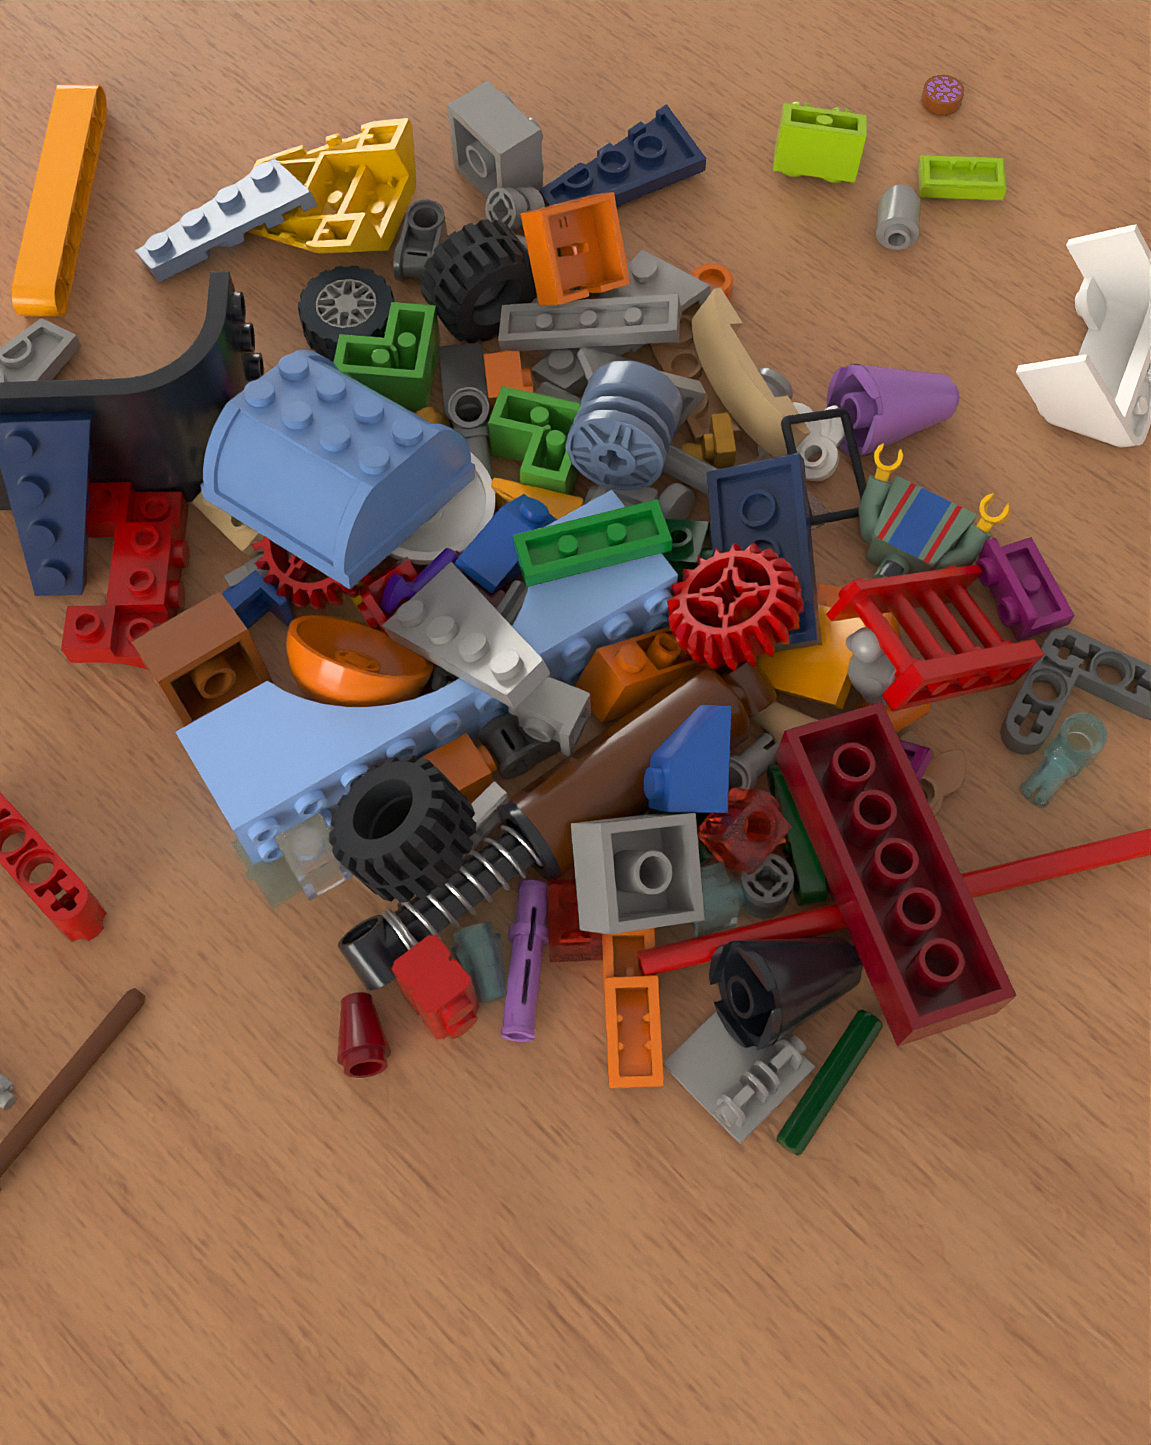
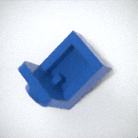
[222,570,294,629]

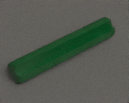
[776,1009,883,1156]

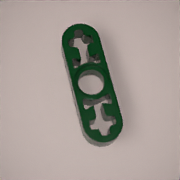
[767,764,827,906]

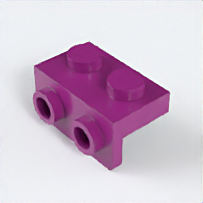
[976,537,1074,642]

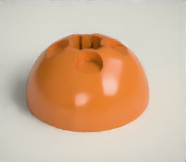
[286,615,433,707]

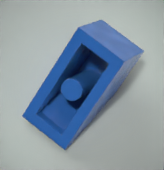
[454,494,558,594]
[644,705,731,813]

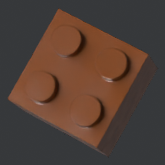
[131,591,274,727]

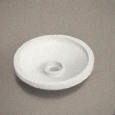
[388,452,495,565]

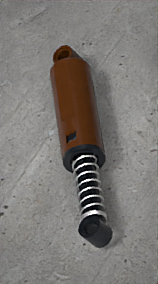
[338,660,777,990]

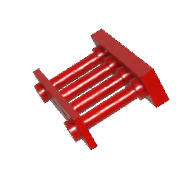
[826,564,1045,712]

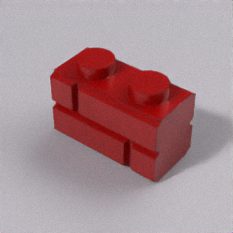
[391,935,479,1040]

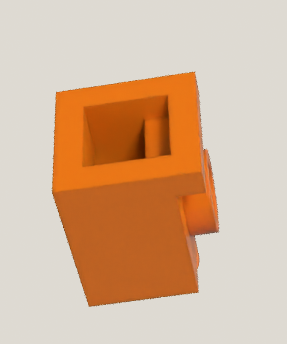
[484,350,534,417]

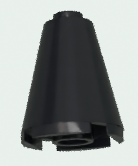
[709,937,863,1050]

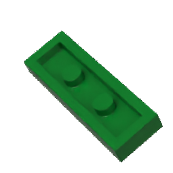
[513,499,672,587]

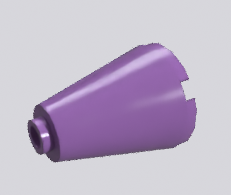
[827,364,959,457]

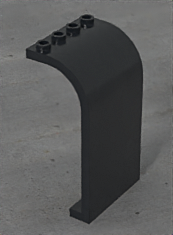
[0,271,264,510]

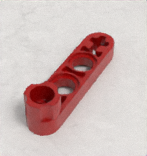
[0,792,107,942]

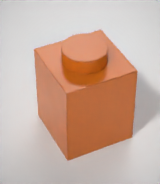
[418,733,497,804]

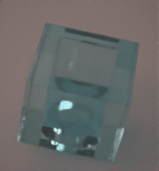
[692,862,745,937]

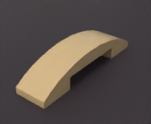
[692,288,811,458]

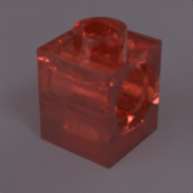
[697,788,792,873]

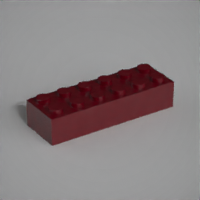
[775,702,1017,1047]

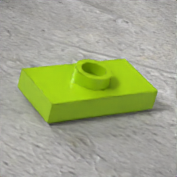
[918,155,1007,200]

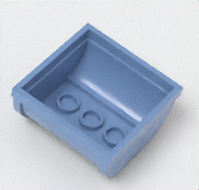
[201,349,475,589]

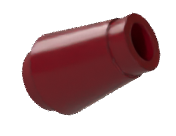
[337,992,391,1078]

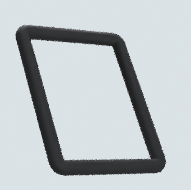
[781,408,867,525]

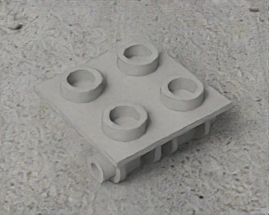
[663,1011,815,1144]

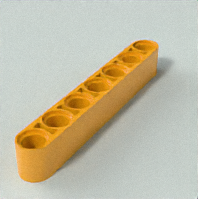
[11,84,107,317]

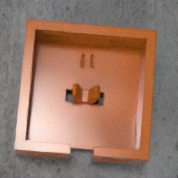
[520,192,631,306]

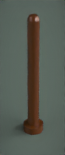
[0,988,146,1191]

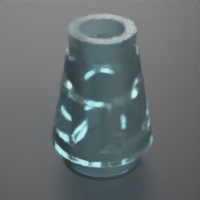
[450,922,507,1005]

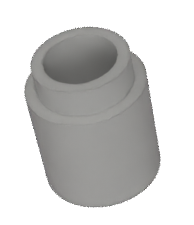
[876,185,921,250]

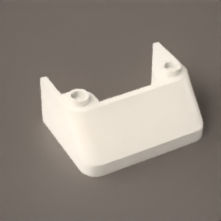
[1016,224,1151,448]

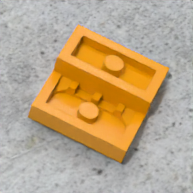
[757,605,866,710]

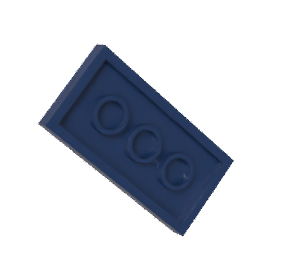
[706,453,822,654]

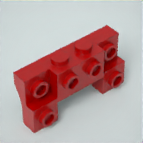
[61,482,190,670]

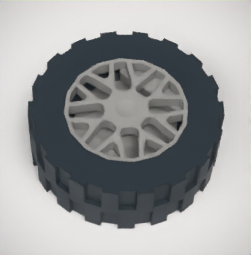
[298,265,395,362]

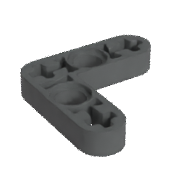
[1000,628,1151,755]

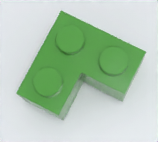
[334,302,441,411]
[488,386,581,495]

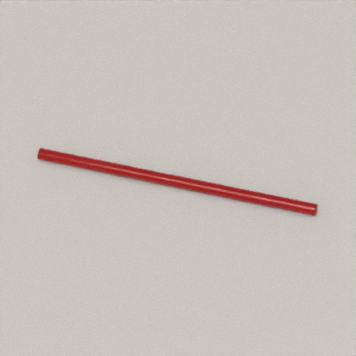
[637,828,1151,976]

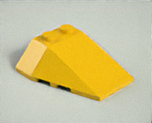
[246,118,417,254]

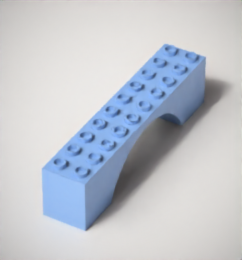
[175,490,678,866]

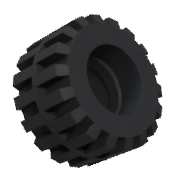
[420,219,537,343]
[329,755,477,903]

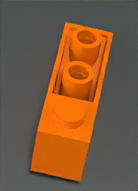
[574,627,709,723]

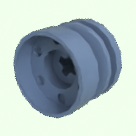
[566,361,683,490]

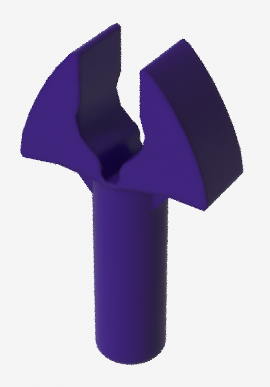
[381,548,459,613]

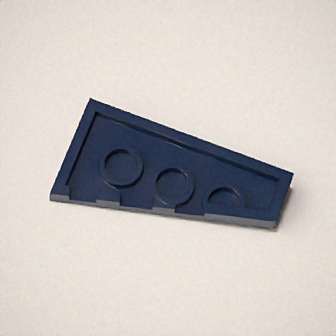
[539,104,706,207]
[0,411,94,596]

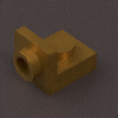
[681,412,736,487]

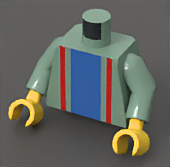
[858,443,1011,579]

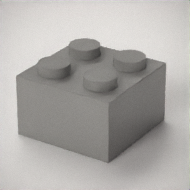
[447,81,544,199]
[571,813,705,934]

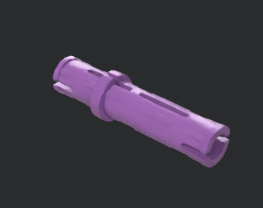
[500,880,551,1042]

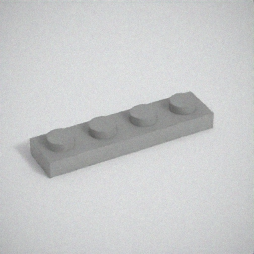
[498,293,681,351]

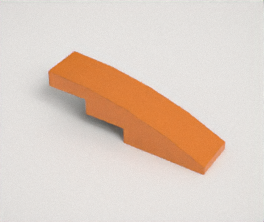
[601,928,664,1089]

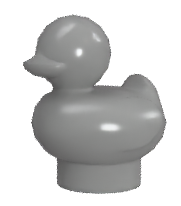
[846,627,896,705]

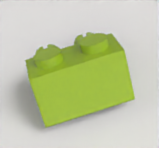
[773,101,867,183]

